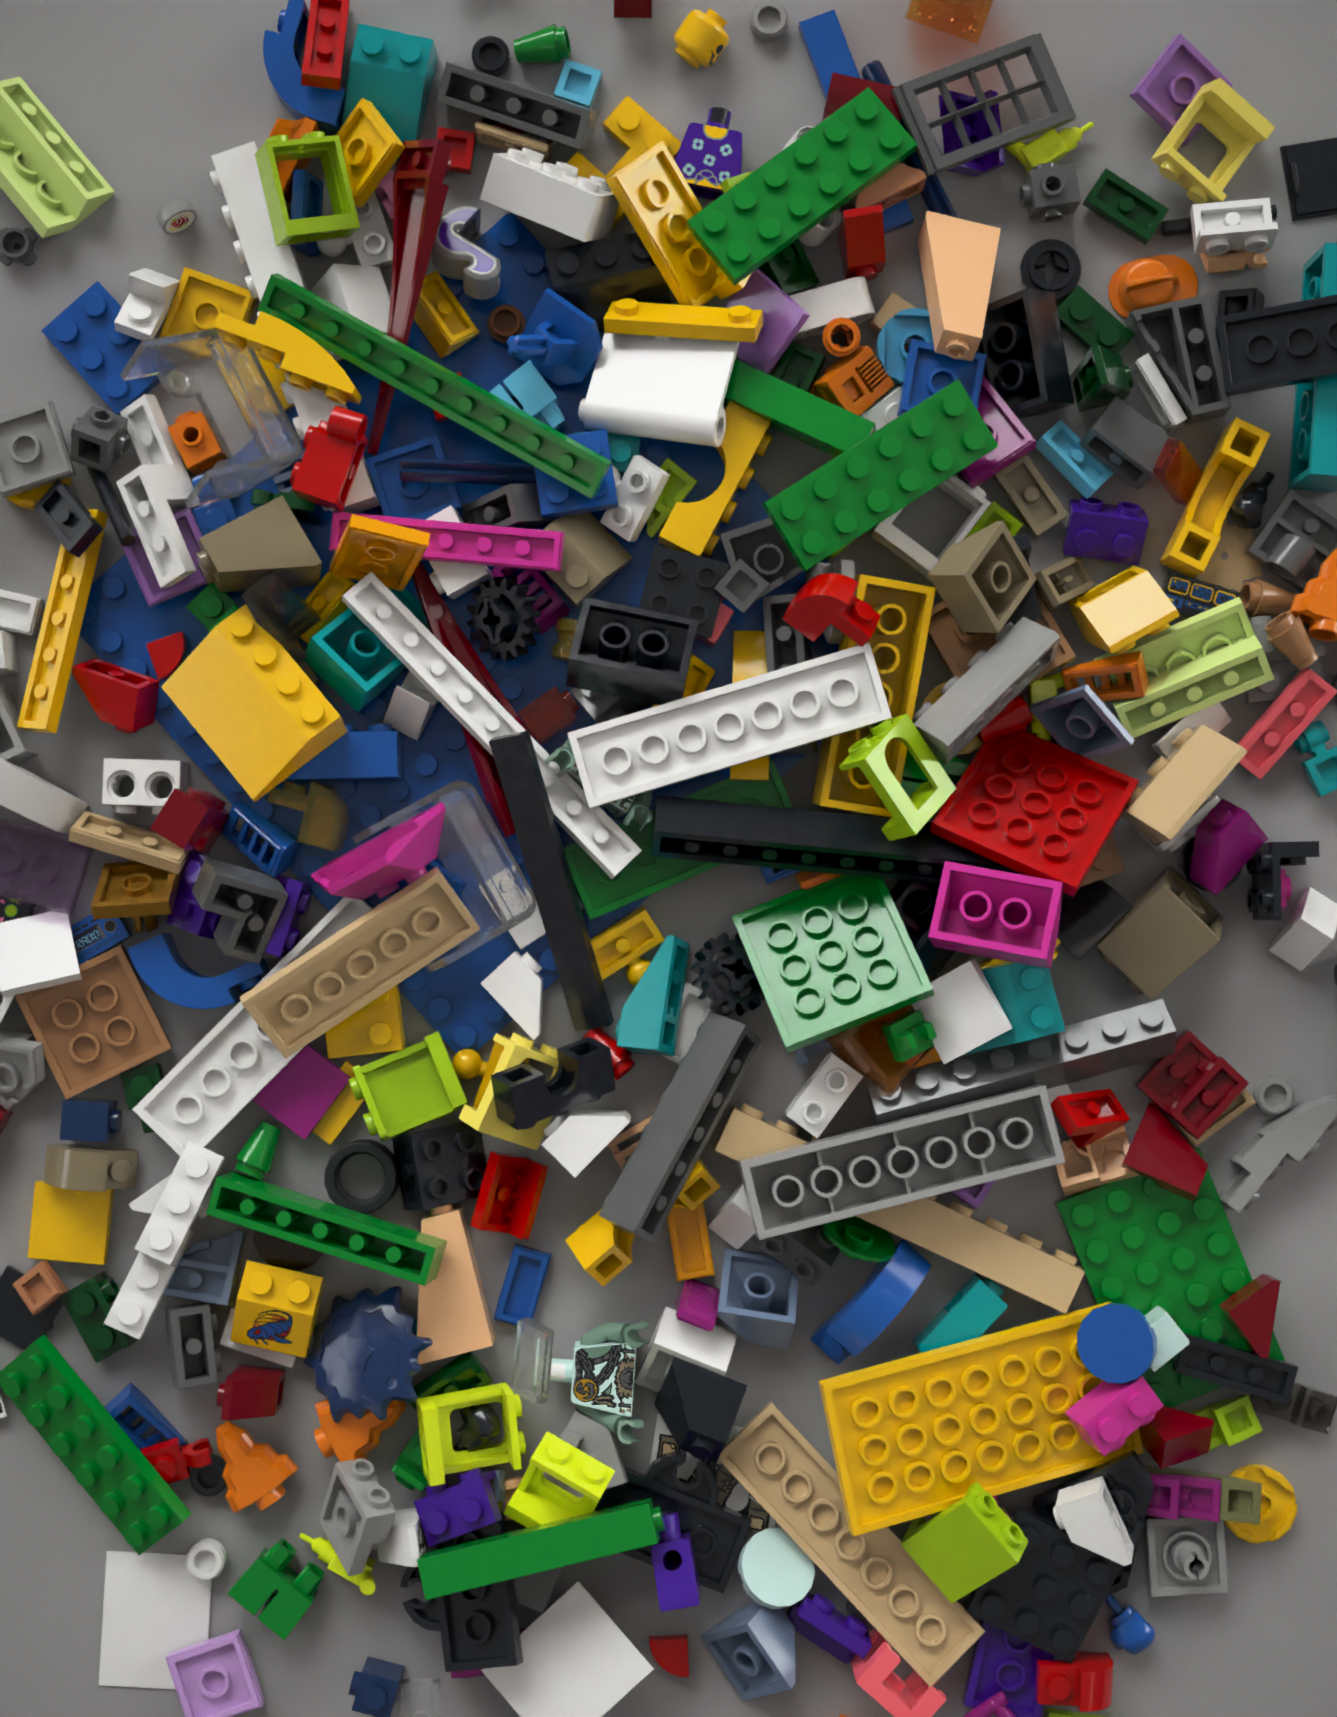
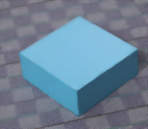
[554,59,602,108]

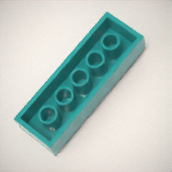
[1288,242,1337,493]

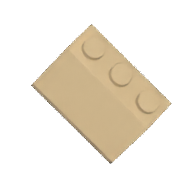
[1122,724,1248,844]

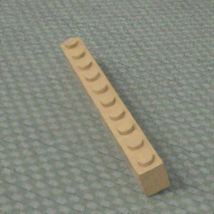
[714,1103,1085,1314]

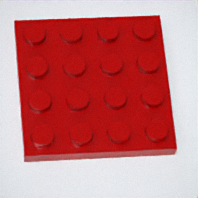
[930,731,1139,897]

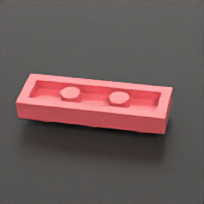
[1237,667,1337,780]

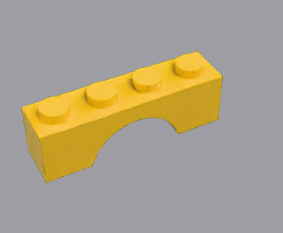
[659,401,773,557]
[1159,417,1271,579]
[565,1158,721,1287]

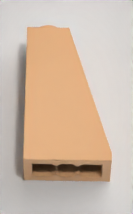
[917,211,1001,361]
[417,1204,496,1365]

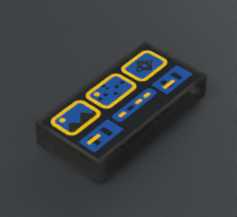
[1161,571,1242,618]

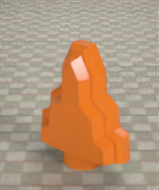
[1290,548,1337,642]
[314,1399,407,1462]
[215,1421,299,1513]

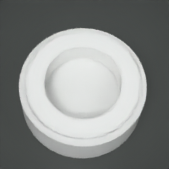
[186,1538,227,1581]

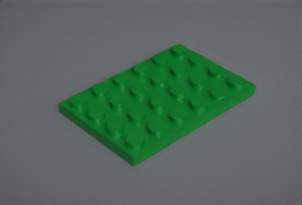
[1055,1146,1286,1408]

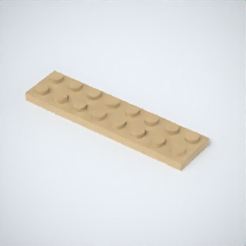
[718,1401,986,1687]

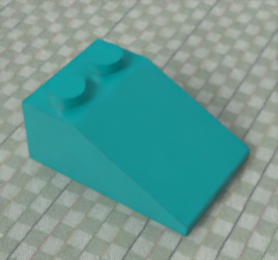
[342,23,438,163]
[303,588,430,712]
[963,961,1065,1055]

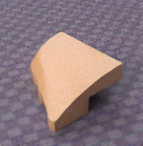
[1055,1125,1139,1196]

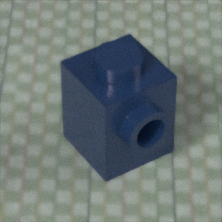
[348,1656,405,1717]

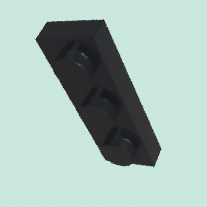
[1172,1332,1298,1405]

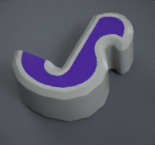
[432,206,501,300]

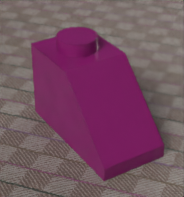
[1189,798,1269,896]

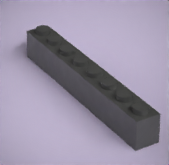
[866,999,1177,1125]

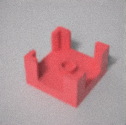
[851,1627,947,1717]

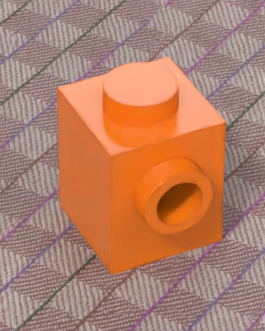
[167,411,229,476]

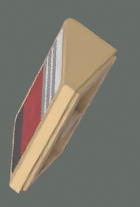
[475,117,556,163]

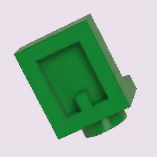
[186,582,241,633]
[391,1427,453,1492]

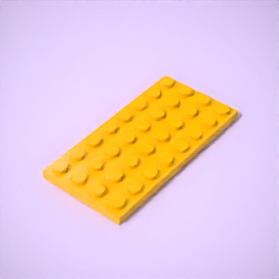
[818,1302,1144,1536]

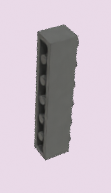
[599,1011,762,1245]

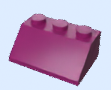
[928,861,1063,969]

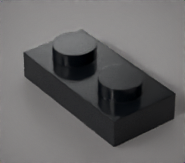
[33,479,103,557]

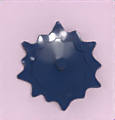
[304,1286,433,1423]

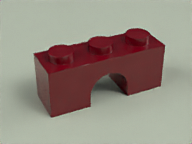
[150,787,230,853]

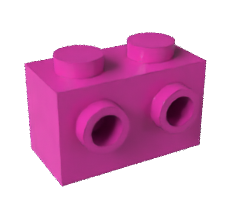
[1065,1375,1164,1456]

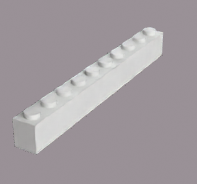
[210,141,380,514]

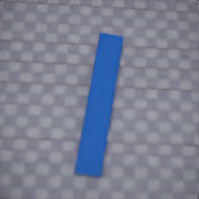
[798,10,914,234]

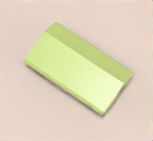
[0,77,115,238]
[1094,597,1274,738]

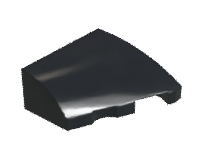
[1057,880,1133,961]

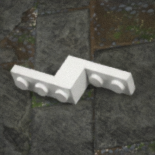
[116,394,198,588]
[103,1141,225,1340]

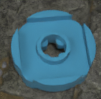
[875,308,933,386]

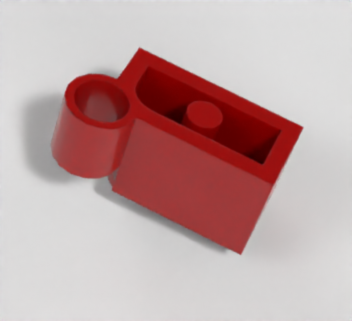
[290,405,368,512]

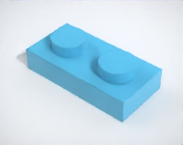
[1036,420,1114,499]

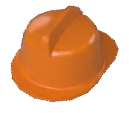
[1108,255,1198,318]

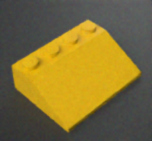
[161,603,348,803]

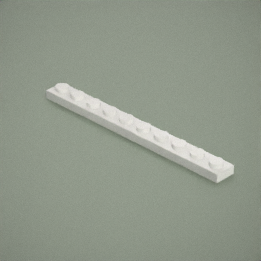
[342,571,642,879]

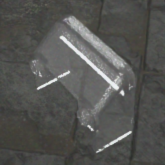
[120,329,301,508]
[352,780,536,973]

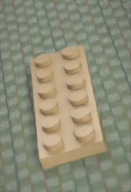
[240,867,480,1059]

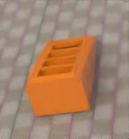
[1061,651,1148,701]

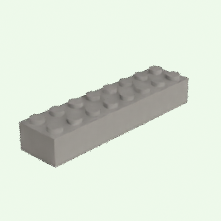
[737,1085,1065,1240]

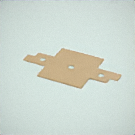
[1195,515,1263,603]

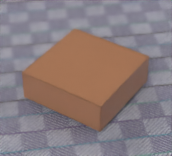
[12,1260,68,1316]

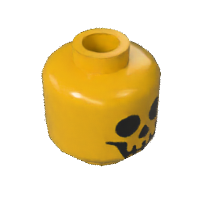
[673,8,729,70]

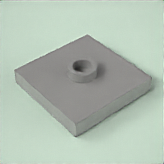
[0,400,77,499]

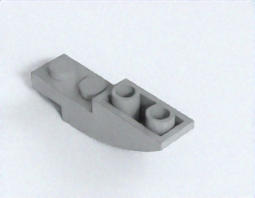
[1219,1095,1337,1213]

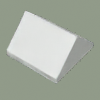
[310,264,390,361]

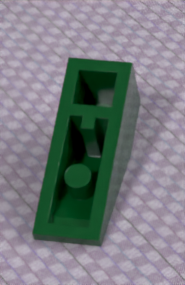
[1070,345,1133,412]

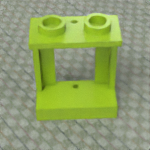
[838,713,957,841]

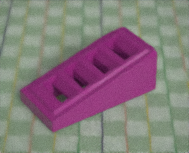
[490,567,570,634]
[675,1279,720,1332]

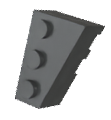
[1125,294,1232,425]

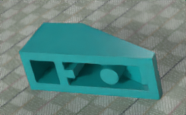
[616,935,690,1056]

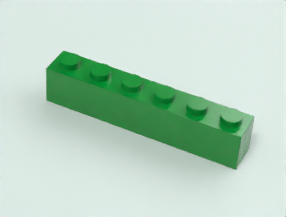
[206,1171,447,1286]

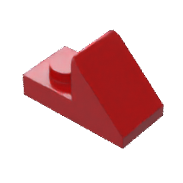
[1050,1088,1130,1149]

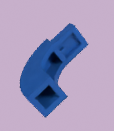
[263,0,346,136]
[127,933,270,1009]
[810,1239,931,1365]

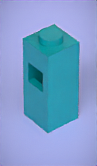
[913,1274,1008,1352]

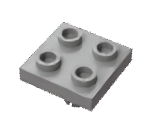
[1144,1515,1228,1597]

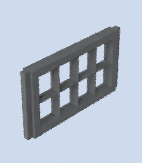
[891,33,1076,177]

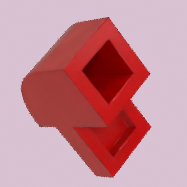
[782,573,881,647]
[1035,1651,1113,1712]

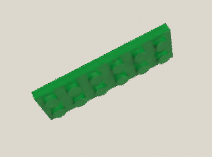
[687,87,917,286]
[761,379,998,572]
[563,760,793,920]
[0,1334,192,1555]

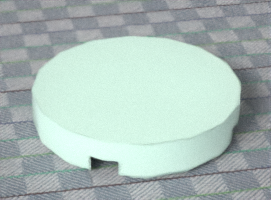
[738,1528,815,1609]

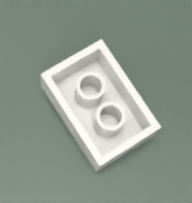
[480,147,619,242]

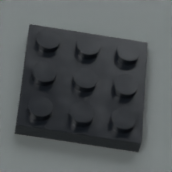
[965,1505,1123,1663]

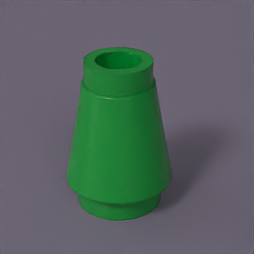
[513,24,571,63]
[234,1121,282,1181]

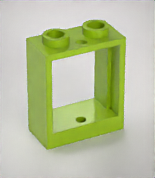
[255,131,360,246]

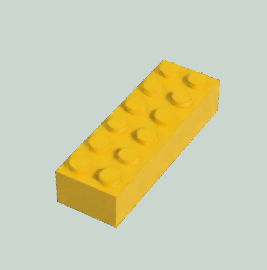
[812,574,936,817]

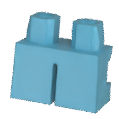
[489,360,566,431]

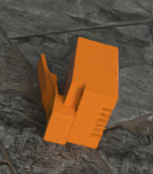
[810,345,895,416]

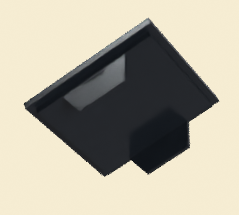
[1280,138,1337,221]

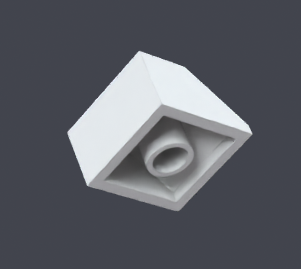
[542,1109,632,1177]
[634,1306,737,1392]

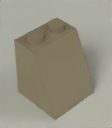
[196,495,322,593]
[1097,865,1224,1000]

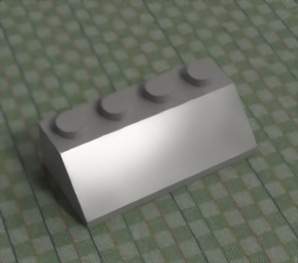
[913,617,1061,765]

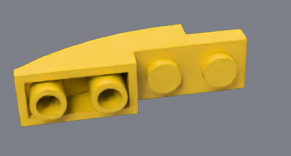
[213,311,362,405]

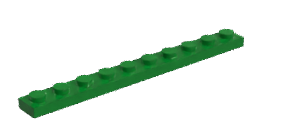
[257,273,612,499]

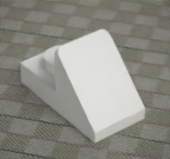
[114,268,180,344]
[383,671,439,741]

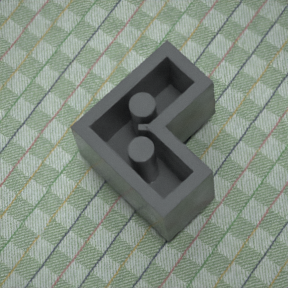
[192,857,288,963]

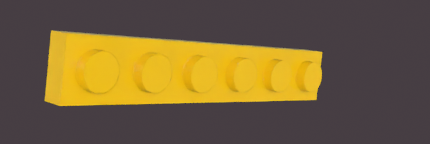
[17,509,108,734]

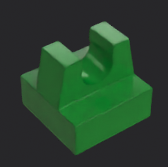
[881,1010,937,1062]

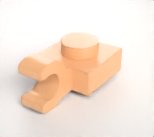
[1199,247,1270,274]

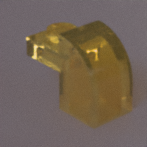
[267,781,349,851]

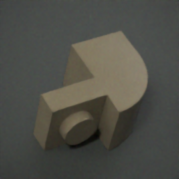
[43,1144,138,1192]

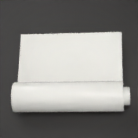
[578,333,740,447]

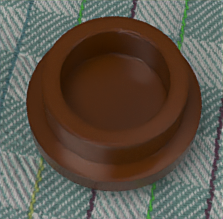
[487,305,526,344]

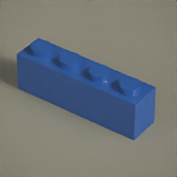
[282,724,402,782]

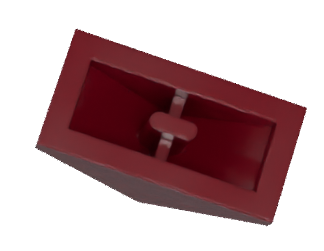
[1218,1274,1281,1359]
[1139,1406,1214,1469]

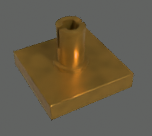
[91,861,183,932]

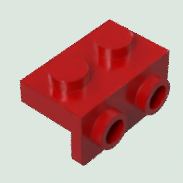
[470,1151,548,1240]

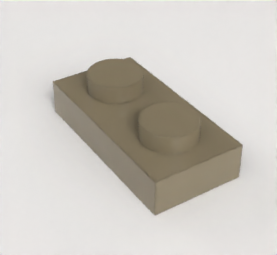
[992,454,1069,538]

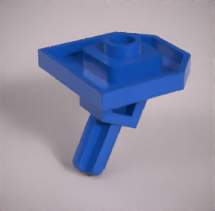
[507,288,603,386]

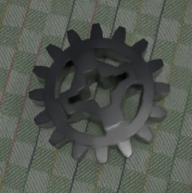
[467,576,542,661]
[690,932,765,1016]

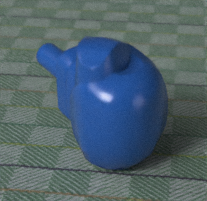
[1104,1594,1155,1655]

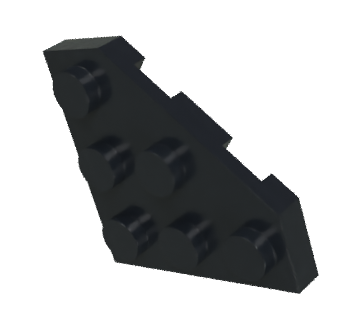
[1032,1449,1154,1597]

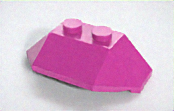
[310,802,446,900]

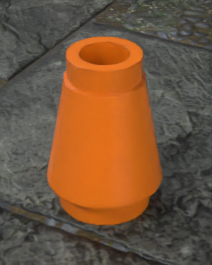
[822,317,861,357]

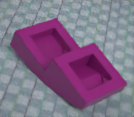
[1146,1473,1221,1522]

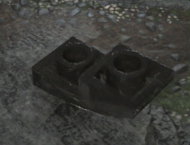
[1250,1381,1337,1434]

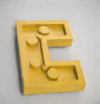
[567,95,682,232]

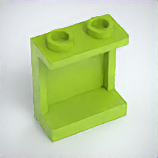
[348,1031,468,1142]
[900,1482,1028,1603]

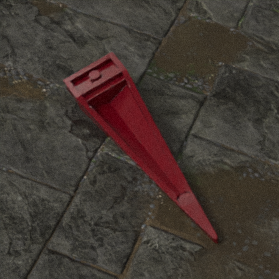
[367,139,453,456]
[412,561,537,837]

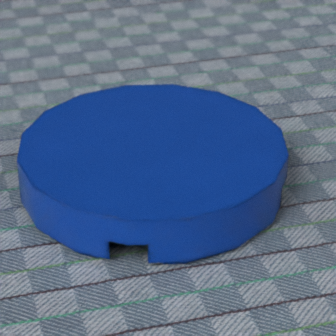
[1077,1303,1157,1384]

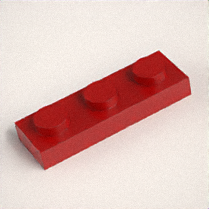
[301,0,350,90]

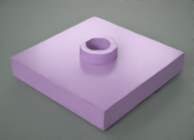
[165,1629,265,1717]

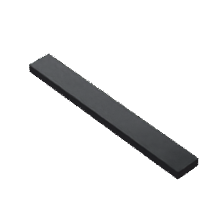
[489,730,614,1031]

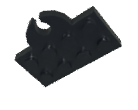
[593,1450,752,1594]
[401,1501,523,1672]

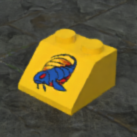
[230,1260,326,1358]

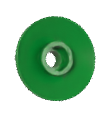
[822,1216,896,1262]

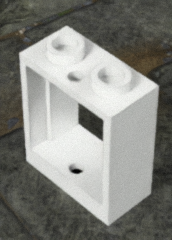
[871,475,991,581]

